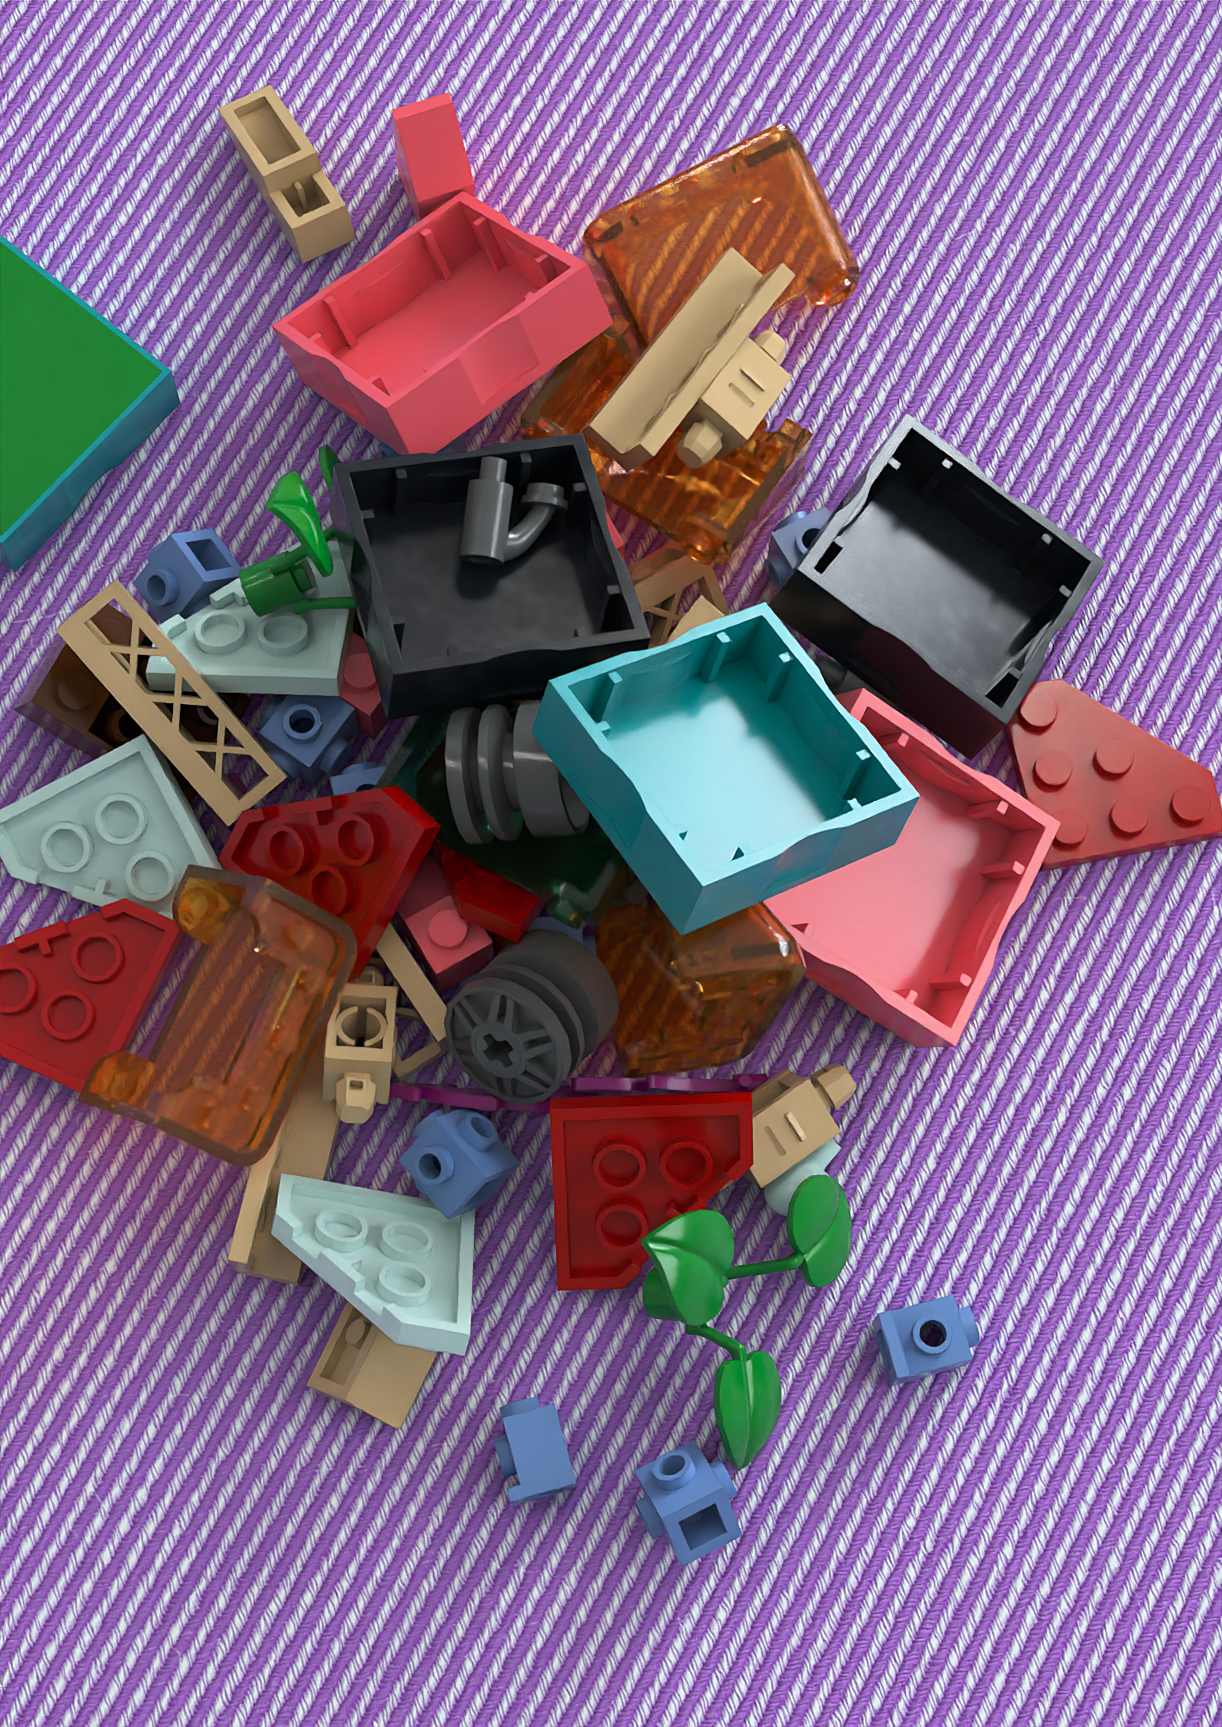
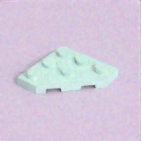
[146,541,356,696]
[0,733,240,929]
[271,1173,475,1356]

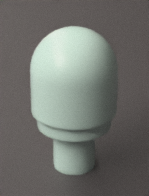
[764,1139,841,1216]

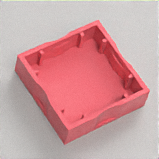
[272,191,614,455]
[717,688,1061,1048]

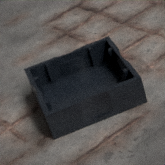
[768,413,1106,761]
[329,433,651,720]

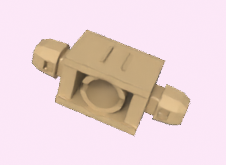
[677,330,792,469]
[322,966,397,1124]
[721,1064,857,1190]

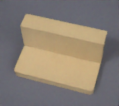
[306,1301,438,1429]

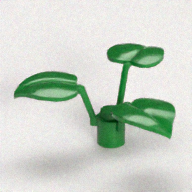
[239,444,356,617]
[641,1174,852,1471]

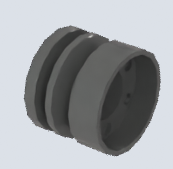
[445,699,590,845]
[444,928,620,1105]

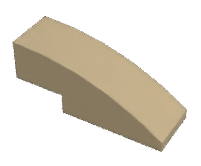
[218,85,356,264]

